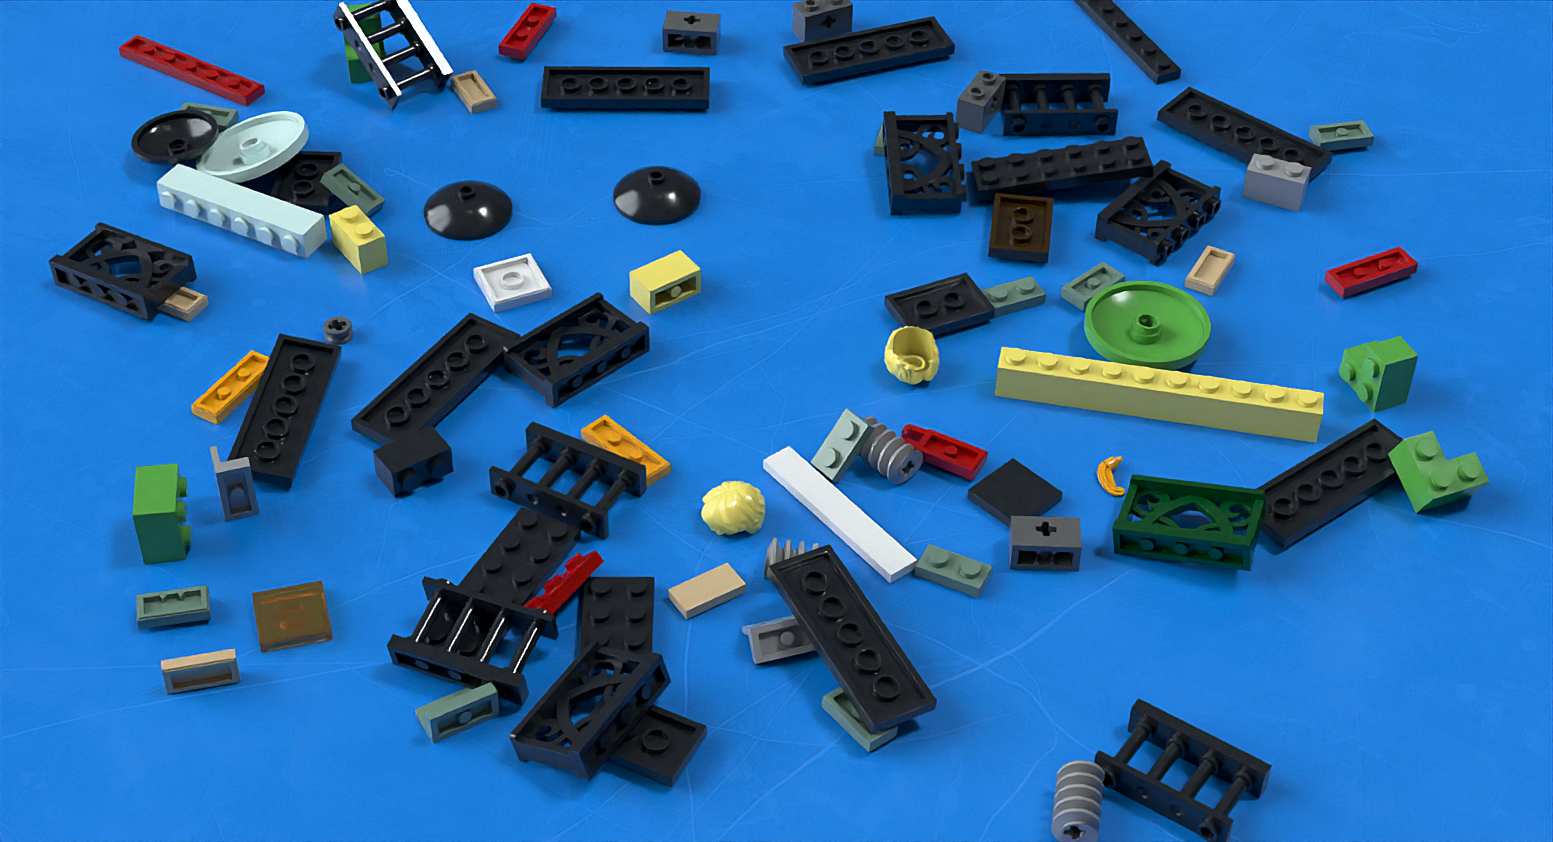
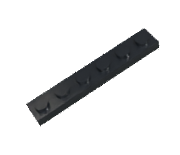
[1074,0,1181,85]

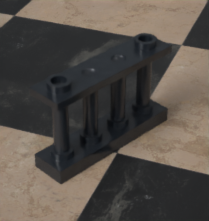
[333,0,453,109]
[999,73,1118,136]
[489,421,647,540]
[387,576,559,705]
[1094,698,1272,842]

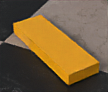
[191,350,270,425]
[581,414,671,487]

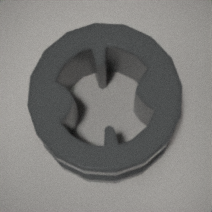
[323,316,353,345]

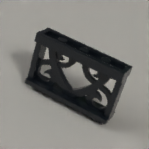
[882,111,967,215]
[1094,159,1222,266]
[49,222,197,321]
[503,292,650,409]
[509,641,671,781]

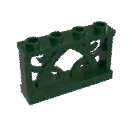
[1112,475,1266,571]

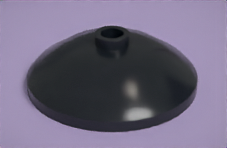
[131,110,219,166]
[613,166,701,225]
[424,180,513,241]

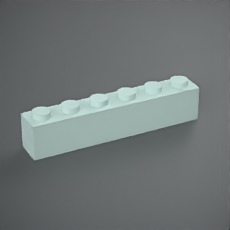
[156,164,327,259]

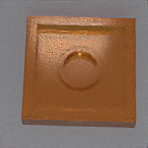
[252,581,333,653]

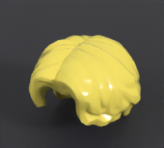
[884,326,939,385]
[701,481,766,535]

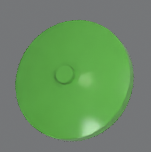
[1084,280,1211,371]

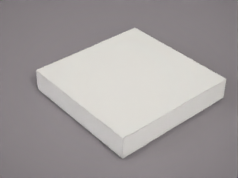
[473,253,552,313]

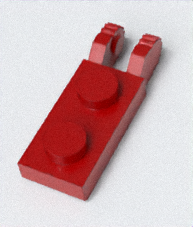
[897,424,988,481]

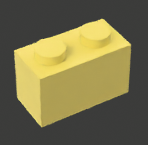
[329,205,388,275]
[629,250,701,315]

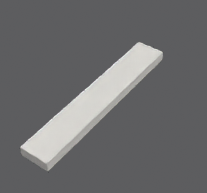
[763,446,917,583]

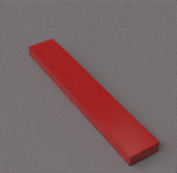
[119,35,265,107]

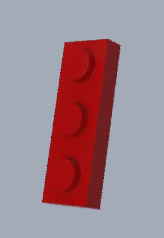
[498,3,557,60]
[1324,246,1418,298]
[520,550,604,633]

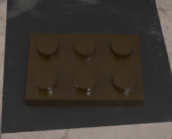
[988,193,1054,263]

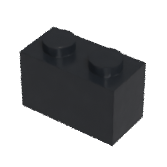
[373,425,454,498]

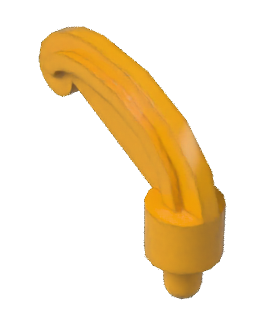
[1097,456,1125,497]

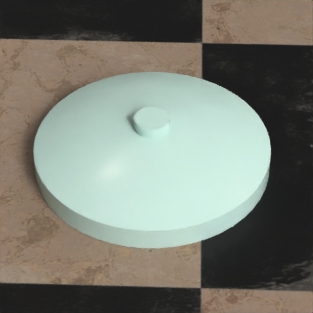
[196,111,309,184]

